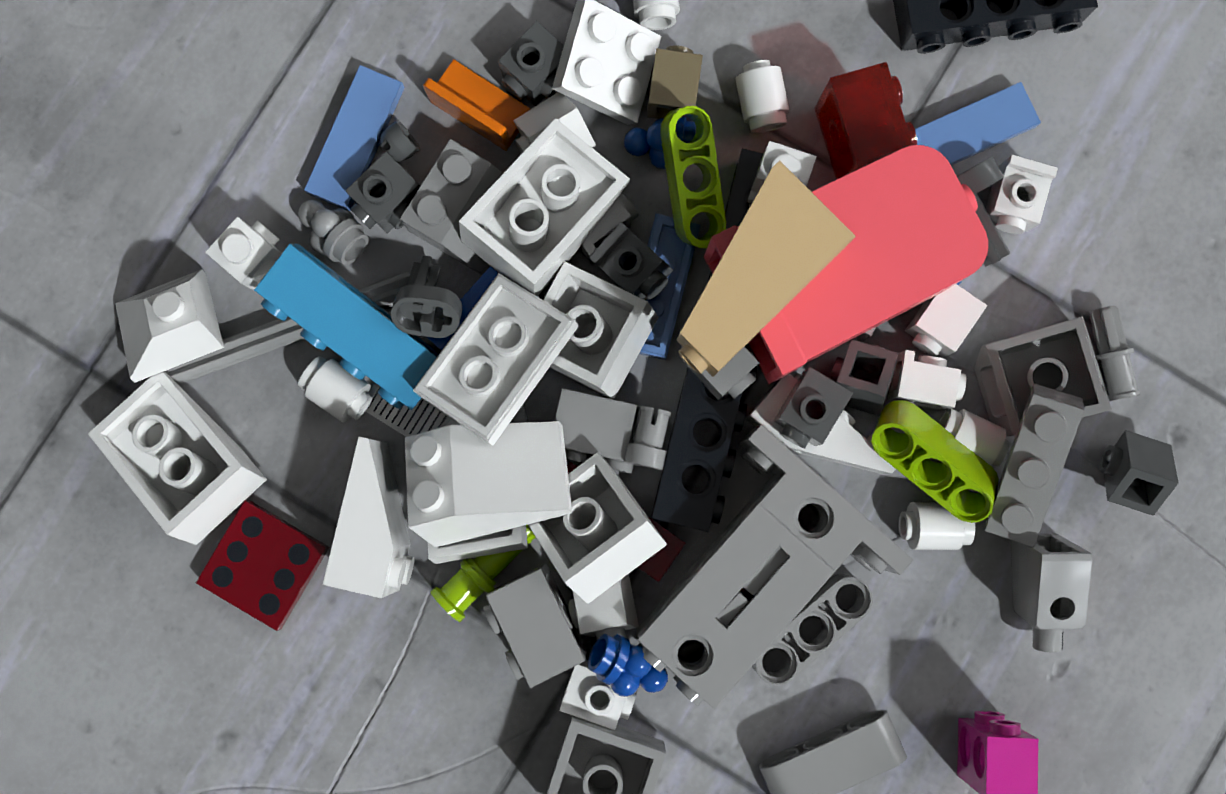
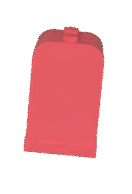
[704,145,988,384]

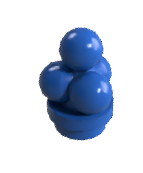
[624,116,696,169]
[588,634,668,697]

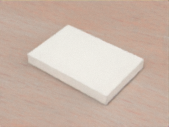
[413,273,579,446]

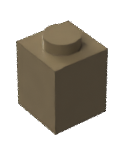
[647,46,703,121]

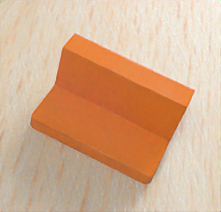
[423,59,530,151]

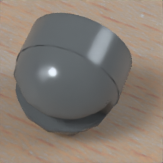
[379,120,420,162]

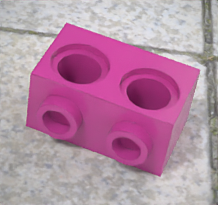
[957,711,1039,794]

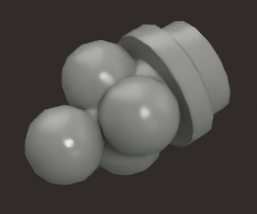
[298,200,369,265]

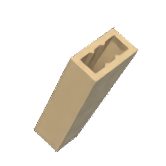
[677,160,856,377]

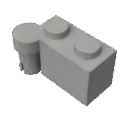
[555,388,671,474]

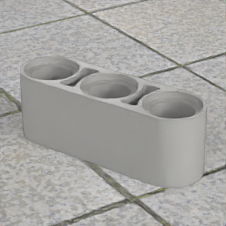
[753,574,873,686]
[759,710,907,794]

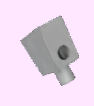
[1011,534,1093,652]

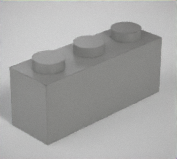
[985,384,1085,547]

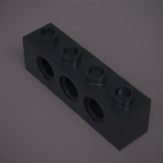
[893,0,1098,54]

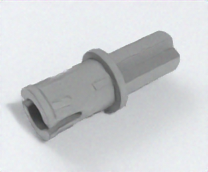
[1090,306,1140,401]

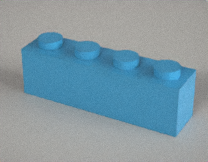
[254,244,440,410]

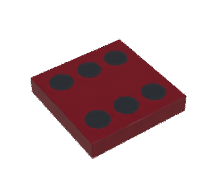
[196,500,330,631]

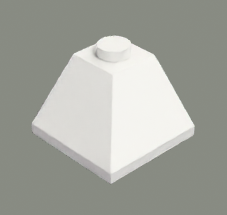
[115,269,224,383]

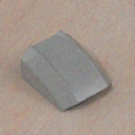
[974,316,1112,437]

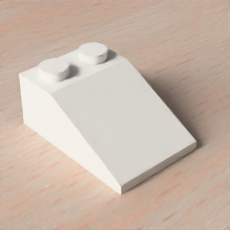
[459,118,630,297]
[88,371,267,545]
[405,421,572,548]
[322,437,414,598]

